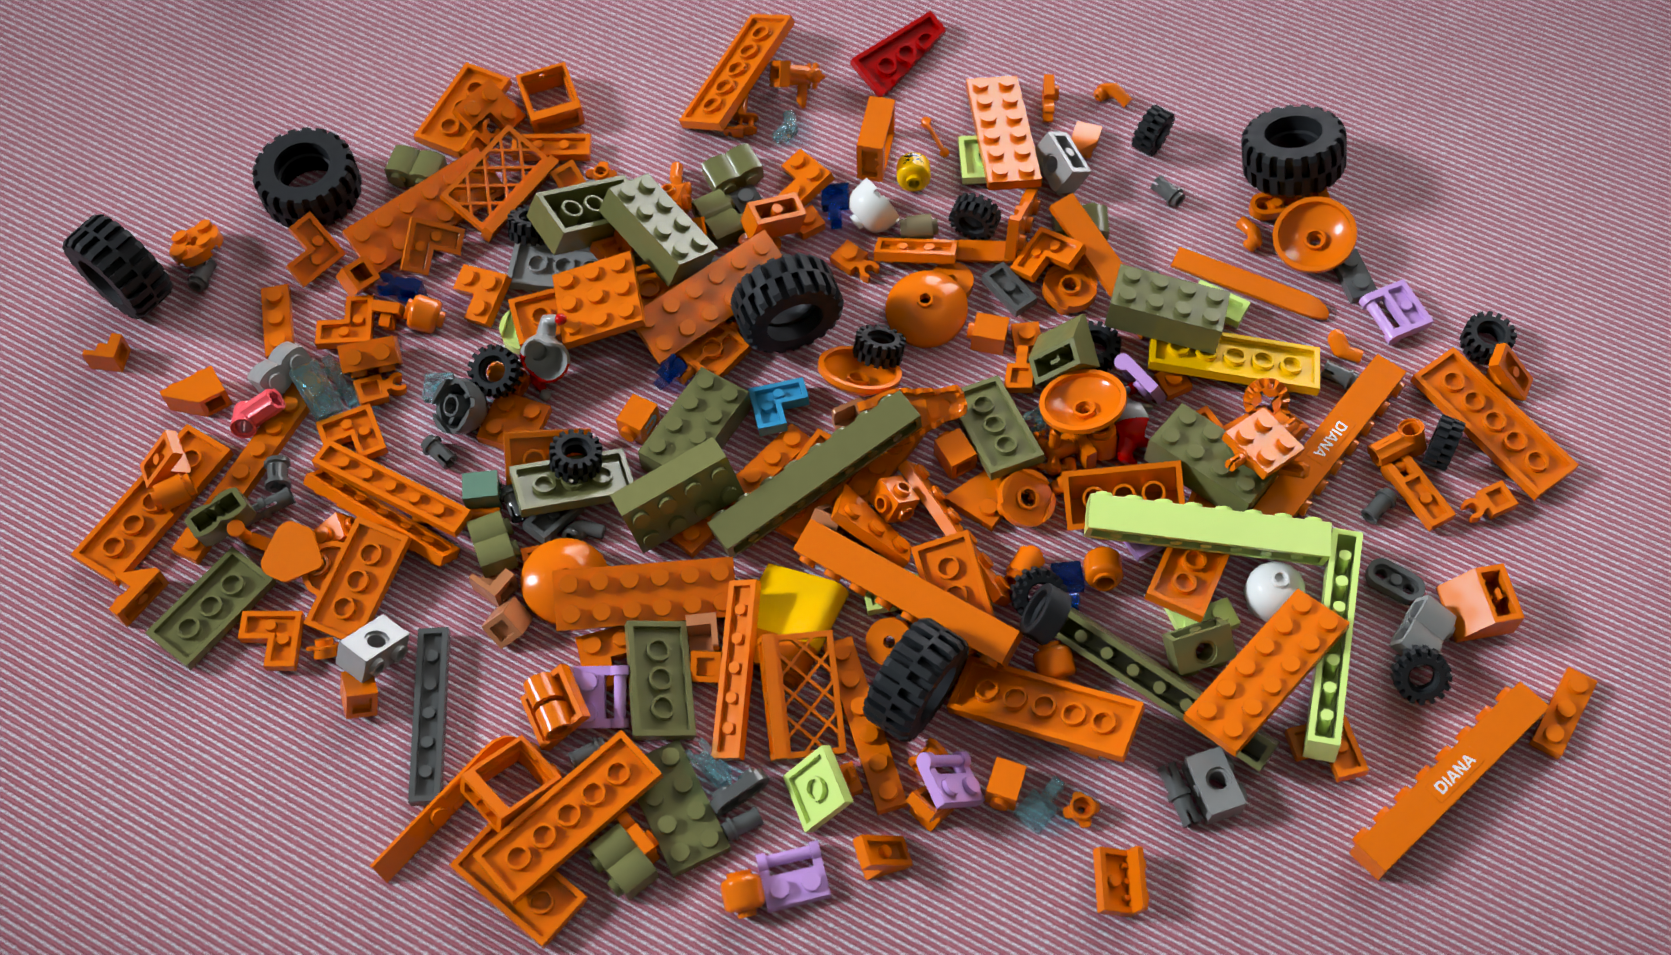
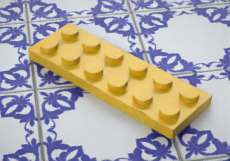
[1148,332,1320,396]

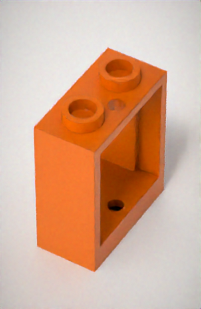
[515,62,585,134]
[856,96,895,183]
[460,735,562,833]

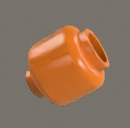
[403,294,447,334]
[1083,546,1124,591]
[1033,640,1076,682]
[720,869,766,919]

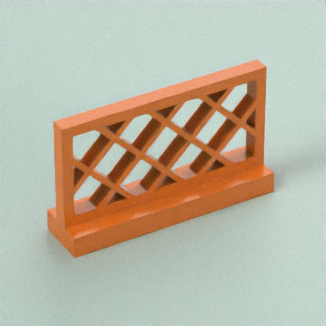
[440,124,559,243]
[757,630,847,762]

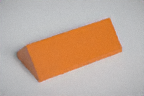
[1062,460,1185,531]

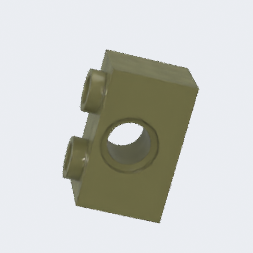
[1162,617,1237,677]

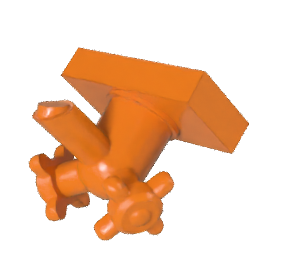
[769,60,826,109]
[1033,428,1097,477]

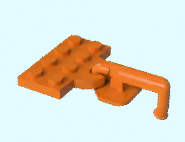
[227,516,412,640]

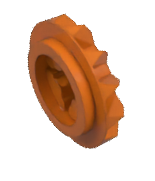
[1243,378,1290,416]

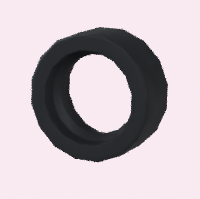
[1020,583,1072,645]

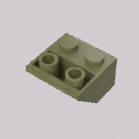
[1029,314,1100,387]

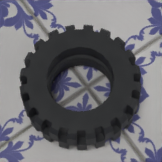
[1241,105,1347,198]
[252,127,362,228]
[63,214,173,319]
[731,253,844,354]
[863,618,969,742]

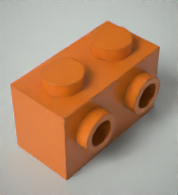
[741,192,807,239]
[337,335,403,379]

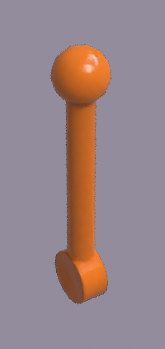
[921,117,950,158]

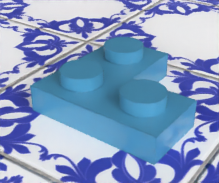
[748,377,810,436]

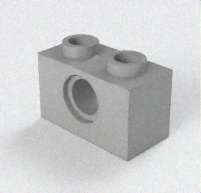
[1035,132,1092,193]
[336,614,410,683]
[1181,746,1248,825]

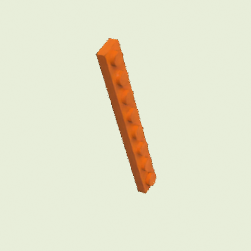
[171,371,328,565]

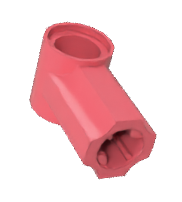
[230,388,285,438]

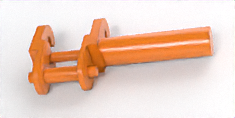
[723,93,758,138]

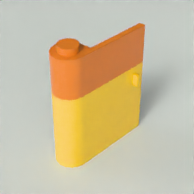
[721,563,849,689]

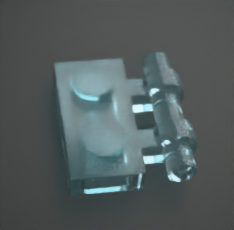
[289,355,359,421]

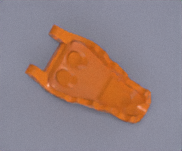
[857,385,968,448]

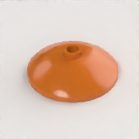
[1273,196,1357,274]
[885,270,968,348]
[817,346,902,397]
[1039,369,1127,435]
[521,538,608,625]

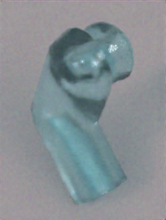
[772,110,798,144]

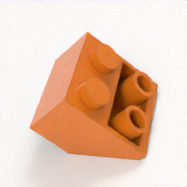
[1436,563,1525,643]

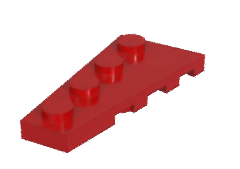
[850,10,946,97]

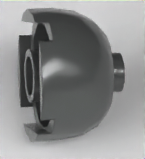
[432,378,488,435]

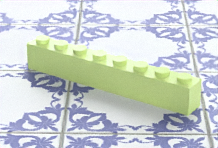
[1084,491,1332,566]
[1302,528,1363,763]

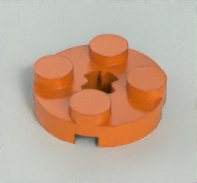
[169,219,224,267]
[1042,264,1098,315]
[997,469,1056,529]

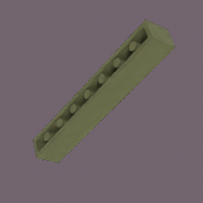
[708,390,922,558]
[1055,606,1280,772]

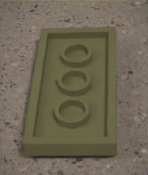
[957,375,1045,480]
[509,448,634,518]
[145,546,277,671]
[625,620,696,740]
[637,739,731,878]

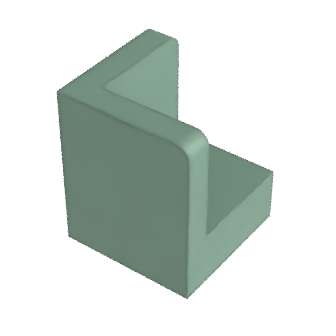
[462,470,503,509]

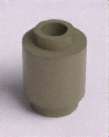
[899,213,939,239]

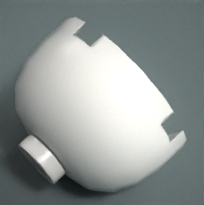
[849,178,900,233]
[1243,561,1306,622]

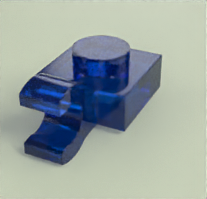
[821,182,850,230]
[376,273,428,302]
[653,354,688,390]
[1050,560,1085,611]

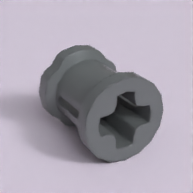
[264,455,292,493]

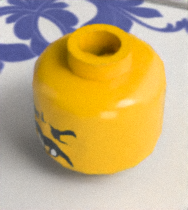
[896,152,931,192]

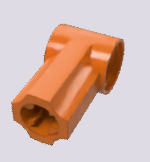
[1367,418,1426,468]

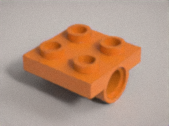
[520,664,591,751]

